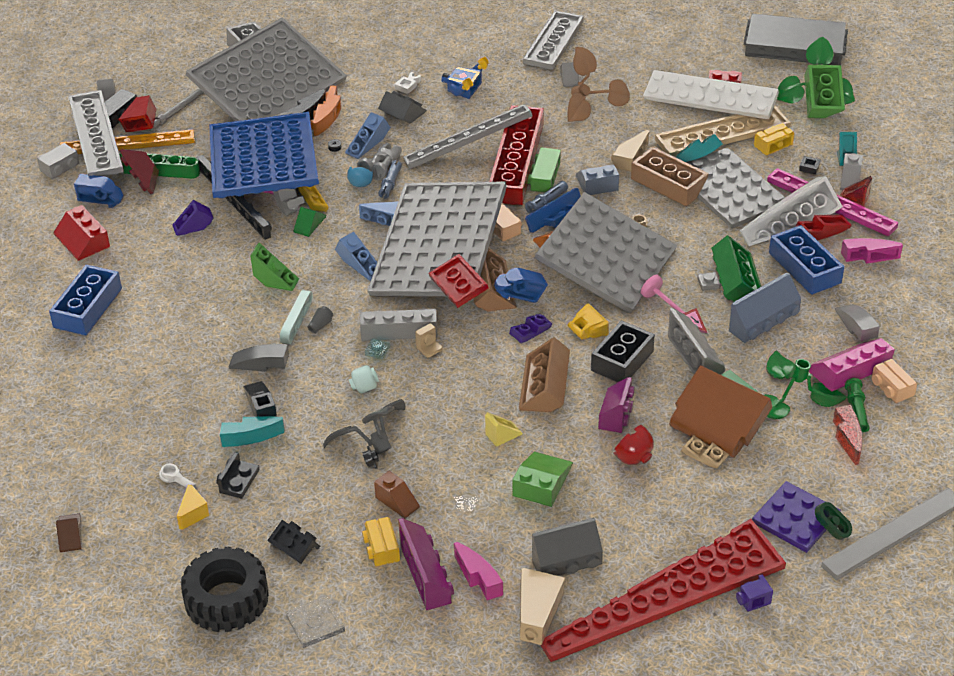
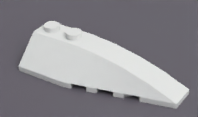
[740,176,843,246]

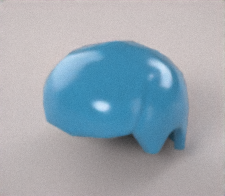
[347,167,373,187]

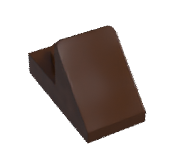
[56,513,82,552]

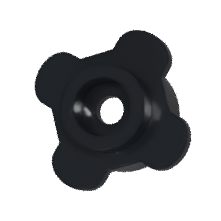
[362,446,379,469]

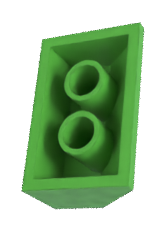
[804,65,845,118]

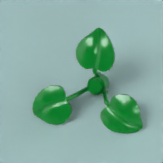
[777,37,855,105]
[764,350,847,419]

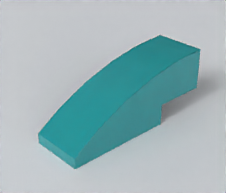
[675,134,723,163]
[220,417,285,447]

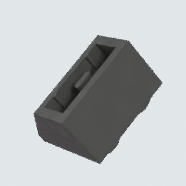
[378,91,427,124]

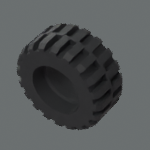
[181,547,269,632]

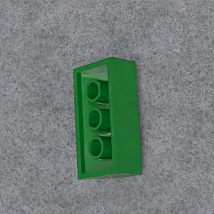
[711,235,762,302]

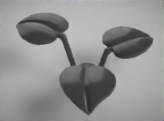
[323,399,406,455]

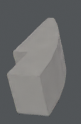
[835,304,880,341]

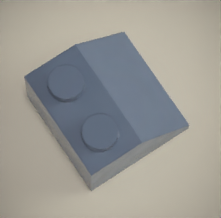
[576,165,619,195]

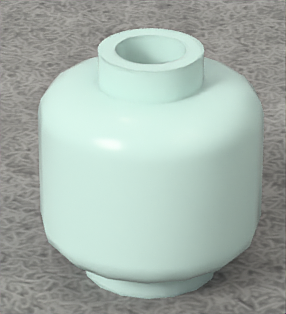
[349,365,379,394]

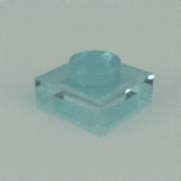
[365,339,390,360]

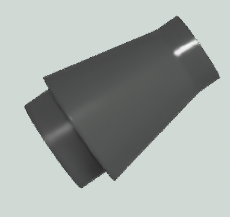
[307,306,334,334]

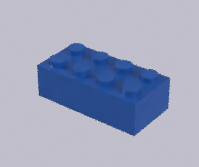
[769,225,845,295]
[49,264,122,336]

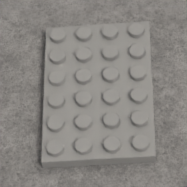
[688,148,785,229]

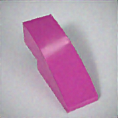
[841,238,903,264]
[454,542,503,600]

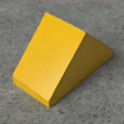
[177,485,209,529]

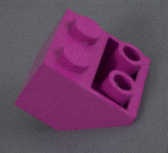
[598,377,635,433]

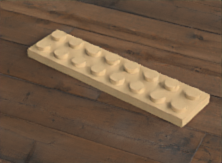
[655,105,791,157]

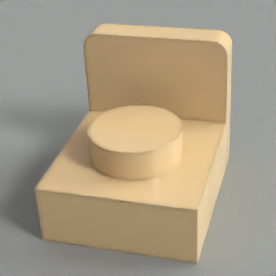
[415,323,442,358]

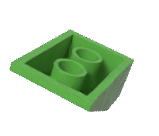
[512,451,573,507]

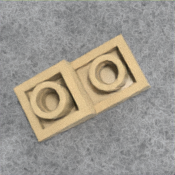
[681,435,729,469]

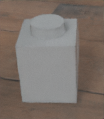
[840,153,863,192]

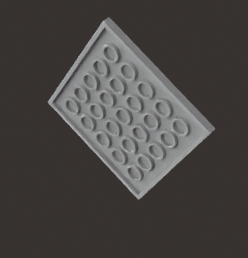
[534,192,677,314]

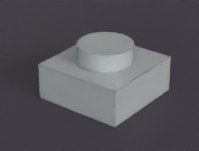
[697,272,721,291]

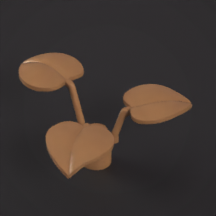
[567,47,630,122]

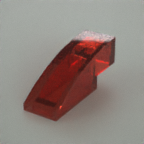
[833,404,862,465]

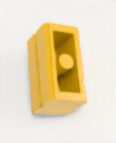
[754,123,794,155]
[362,517,400,566]

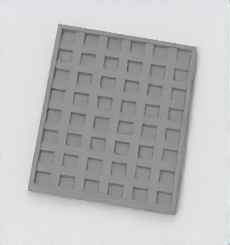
[368,182,507,297]

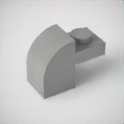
[273,188,305,215]

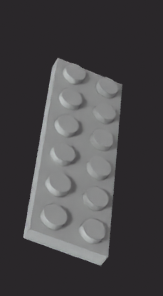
[523,11,584,70]

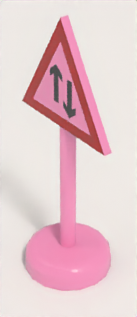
[640,275,707,333]

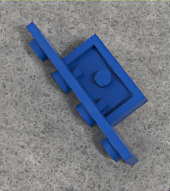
[525,188,581,233]

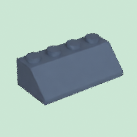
[729,273,801,343]

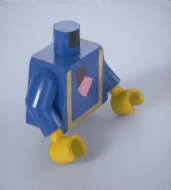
[441,57,489,99]

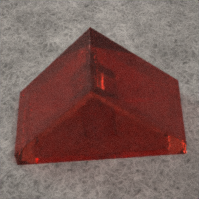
[840,176,872,207]

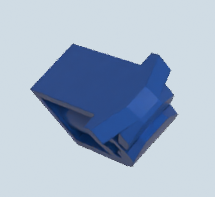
[74,174,124,208]
[494,268,548,303]

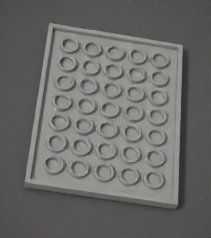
[186,17,347,121]

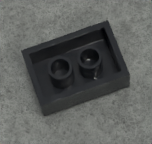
[591,320,655,382]

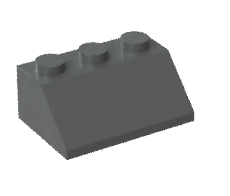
[532,517,603,576]

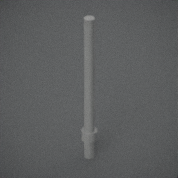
[149,88,204,131]

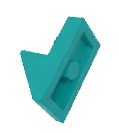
[837,132,857,166]

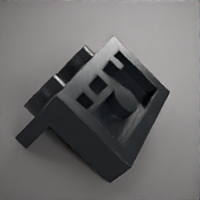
[216,452,260,499]
[267,520,321,564]

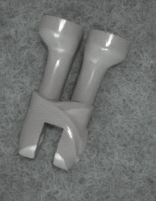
[357,143,402,180]

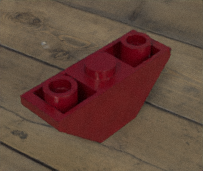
[120,149,159,195]

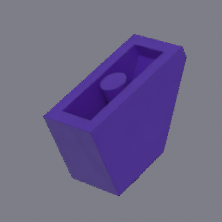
[172,200,214,236]

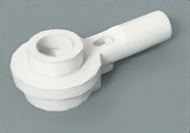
[159,463,197,488]

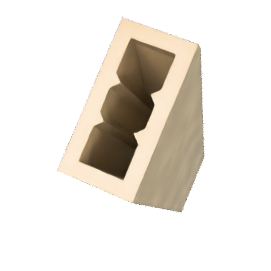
[520,568,565,645]

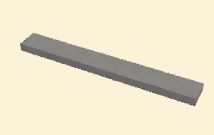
[403,104,532,170]
[821,488,954,580]

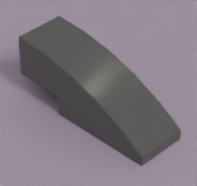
[229,344,289,372]

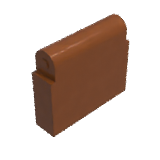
[669,365,772,458]

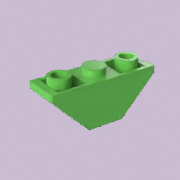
[250,243,299,291]

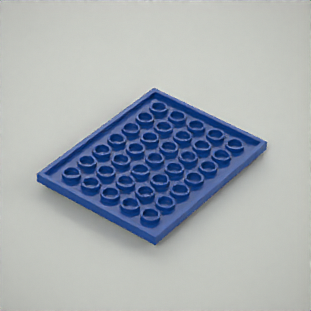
[209,112,319,198]

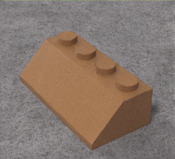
[631,147,709,207]
[473,248,517,312]
[519,337,570,413]

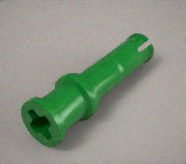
[844,378,870,432]

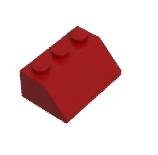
[53,205,110,261]

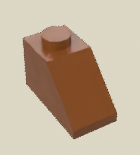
[374,470,420,519]

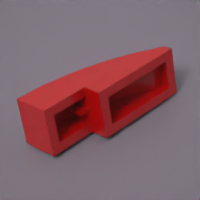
[795,215,852,241]

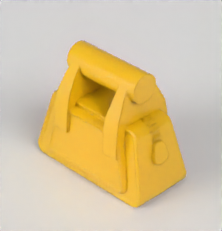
[567,303,609,340]

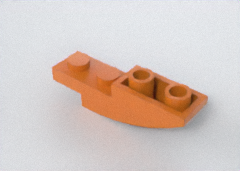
[311,86,341,136]

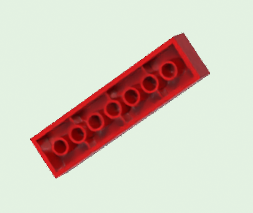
[489,105,544,205]

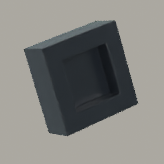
[799,156,821,175]

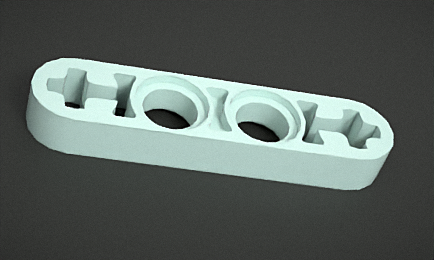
[280,290,313,345]

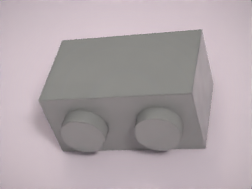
[37,143,79,179]

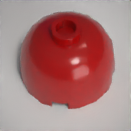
[613,425,654,465]

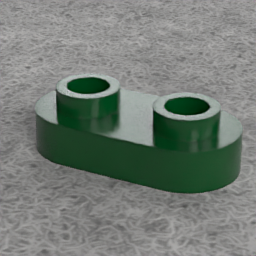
[815,502,852,540]

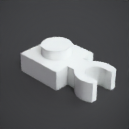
[394,72,421,94]

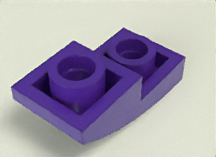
[509,314,552,343]

